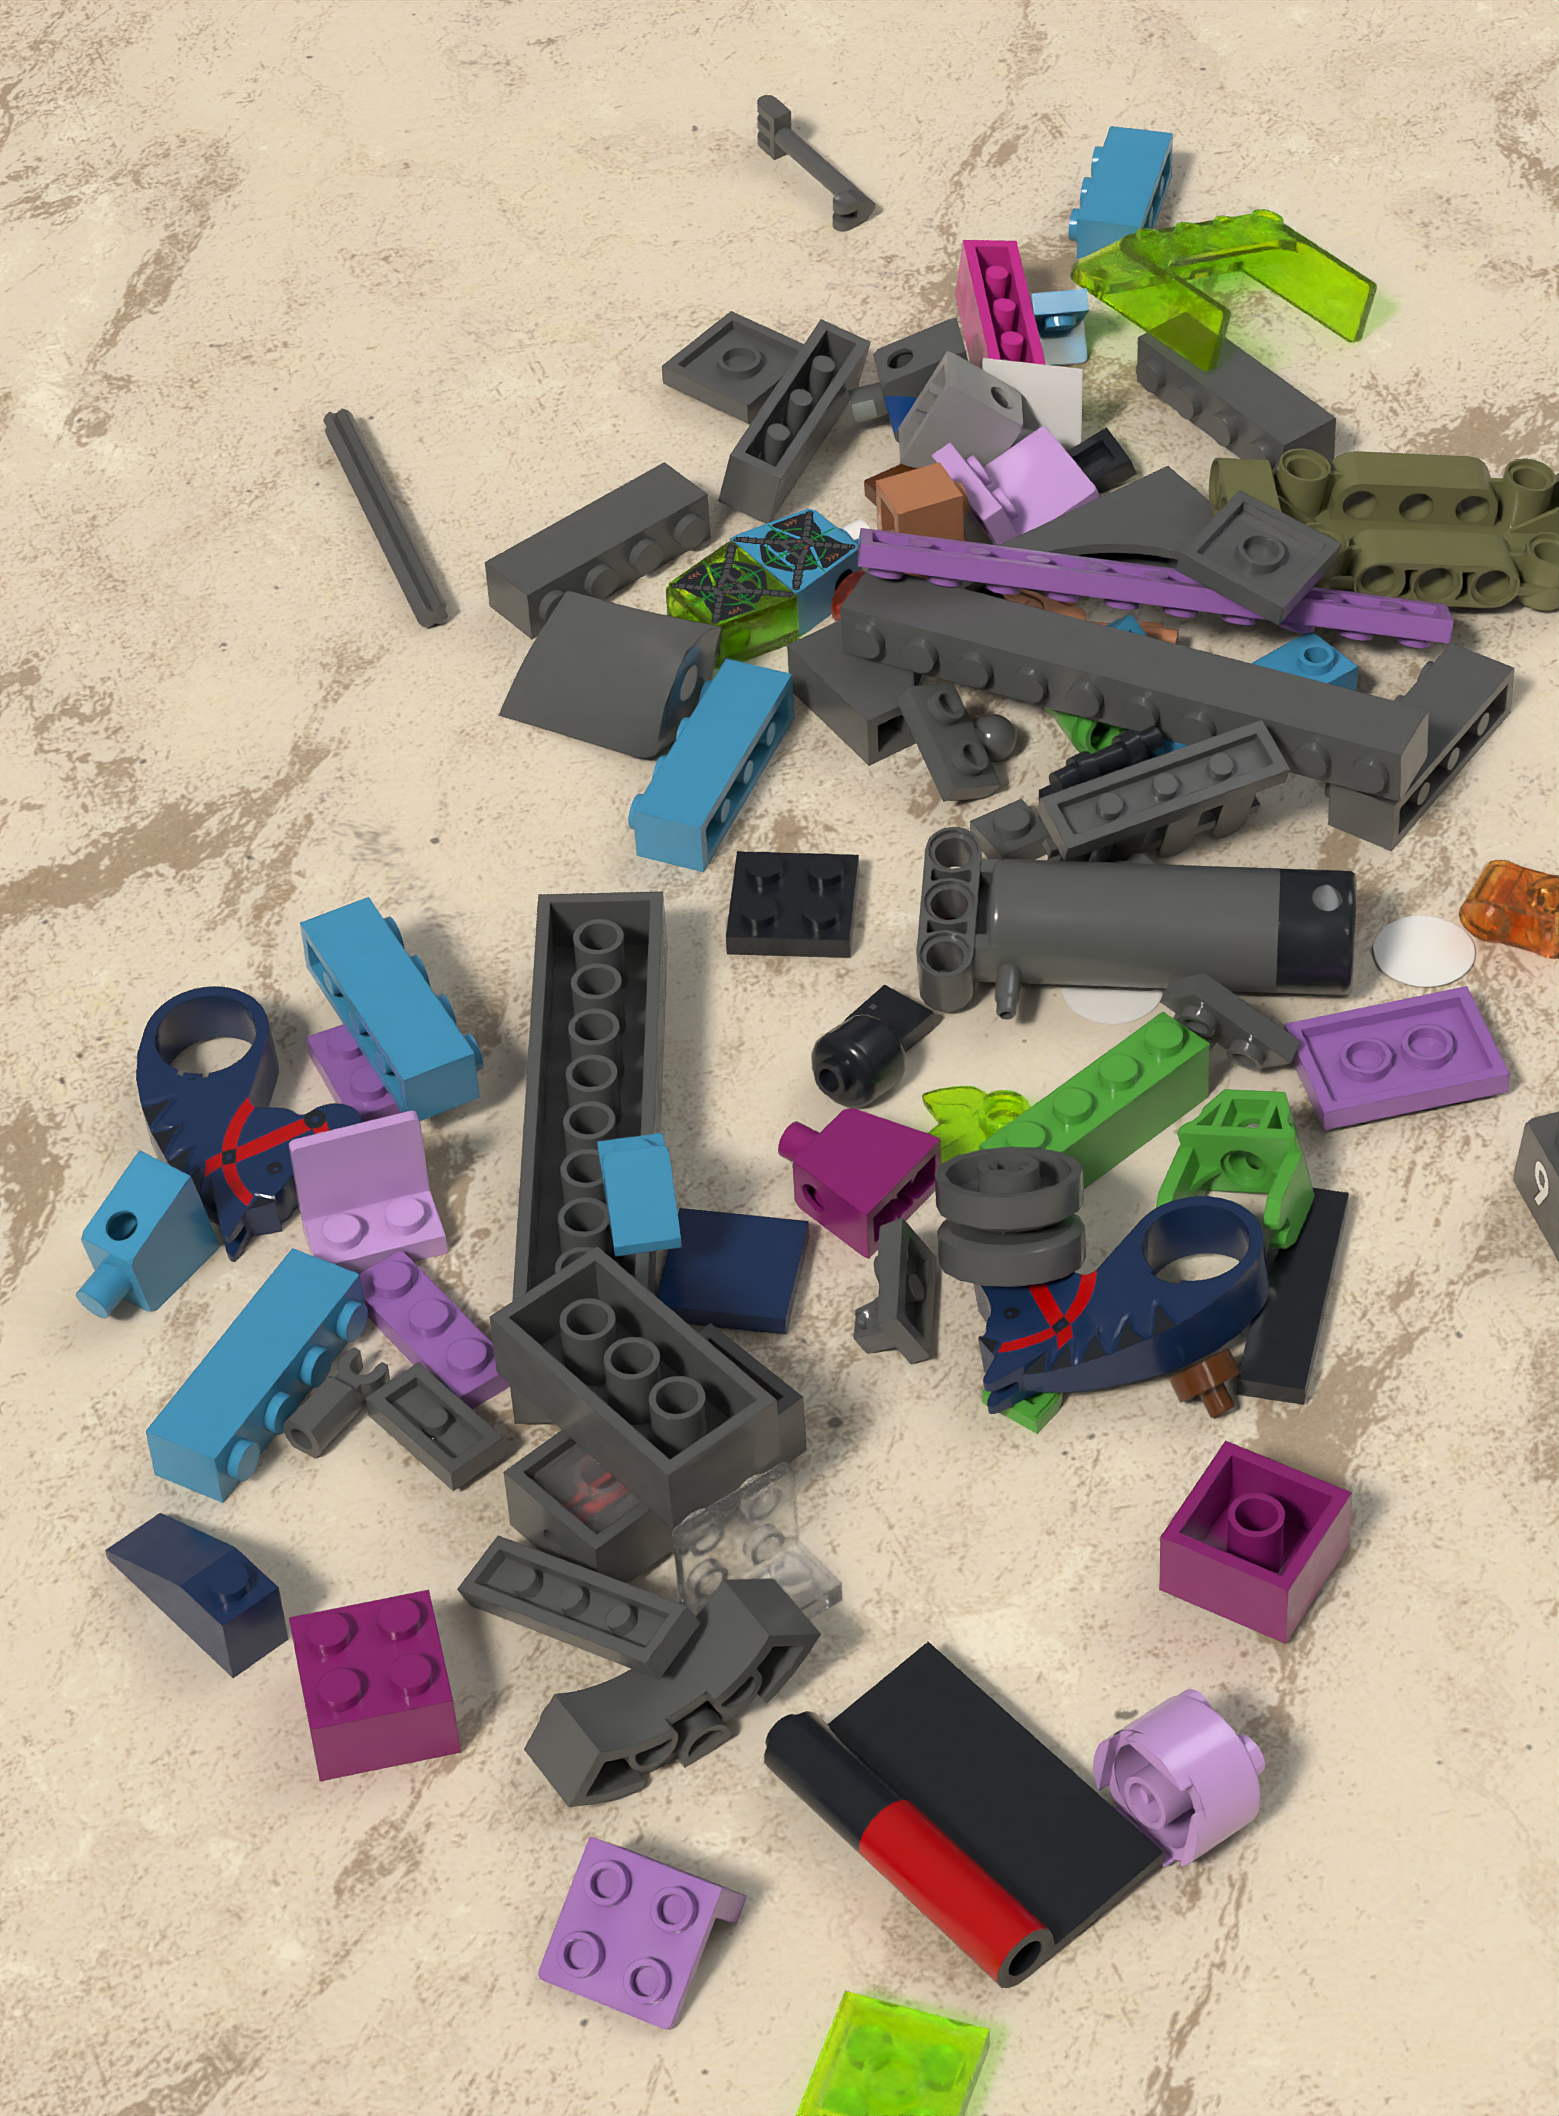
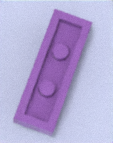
[359,1249,510,1409]

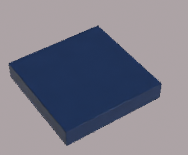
[657,1208,809,1335]

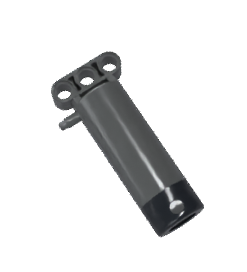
[916,827,1357,1020]

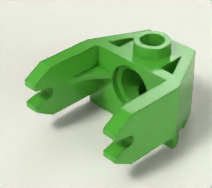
[1156,1089,1315,1249]

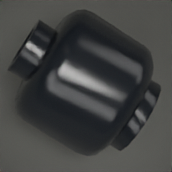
[811,1014,906,1108]

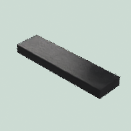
[1237,1188,1349,1405]

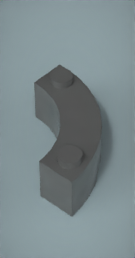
[524,1578,821,1807]

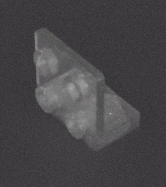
[672,1462,843,1620]

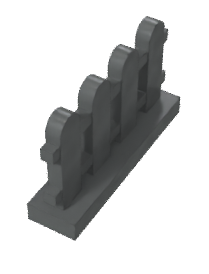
[1037,720,1290,863]

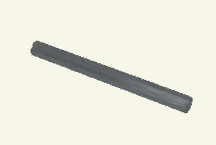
[323,409,448,628]

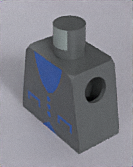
[848,317,968,443]

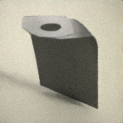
[499,591,724,758]

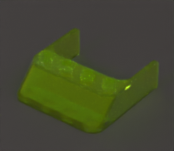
[1070,209,1377,371]

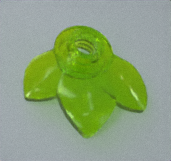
[922,1086,1031,1164]

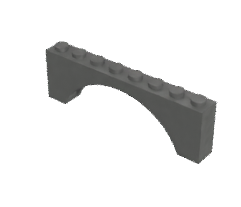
[787,466,1213,766]

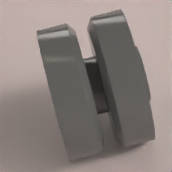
[935,1147,1086,1287]

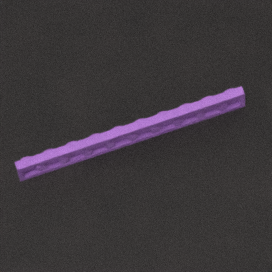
[857,528,1454,648]

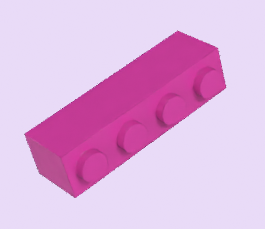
[955,240,1046,369]

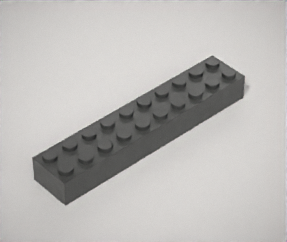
[510,891,668,1424]

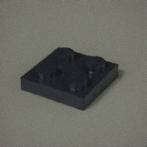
[726,851,860,958]

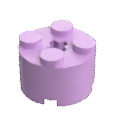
[1093,1689,1265,1867]

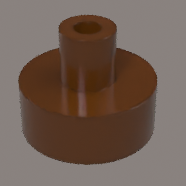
[1168,1348,1241,1418]

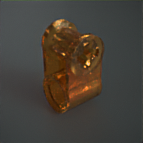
[1459,859,1559,959]

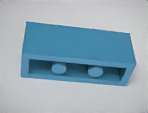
[1069,126,1173,271]

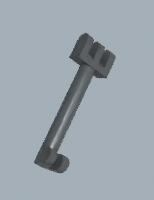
[757,95,875,232]

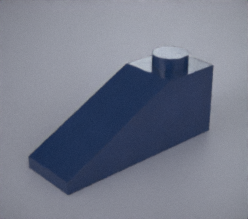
[105,1513,289,1678]

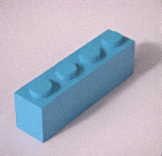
[628,659,795,872]
[300,897,484,1121]
[146,1248,368,1503]

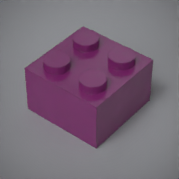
[1159,1440,1352,1644]
[289,1590,461,1781]

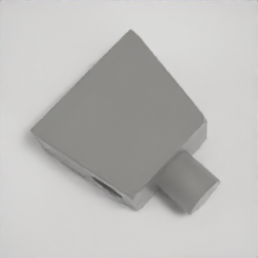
[898,351,1034,468]

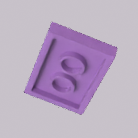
[1284,986,1510,1131]

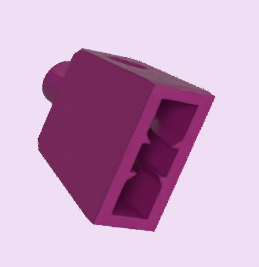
[778,1108,942,1259]

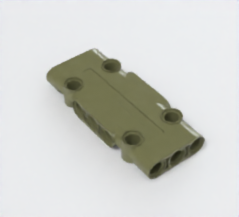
[1209,448,1559,611]

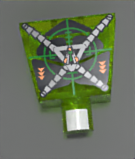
[665,541,800,669]

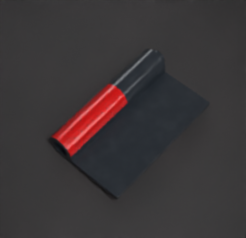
[764,1642,1165,1988]

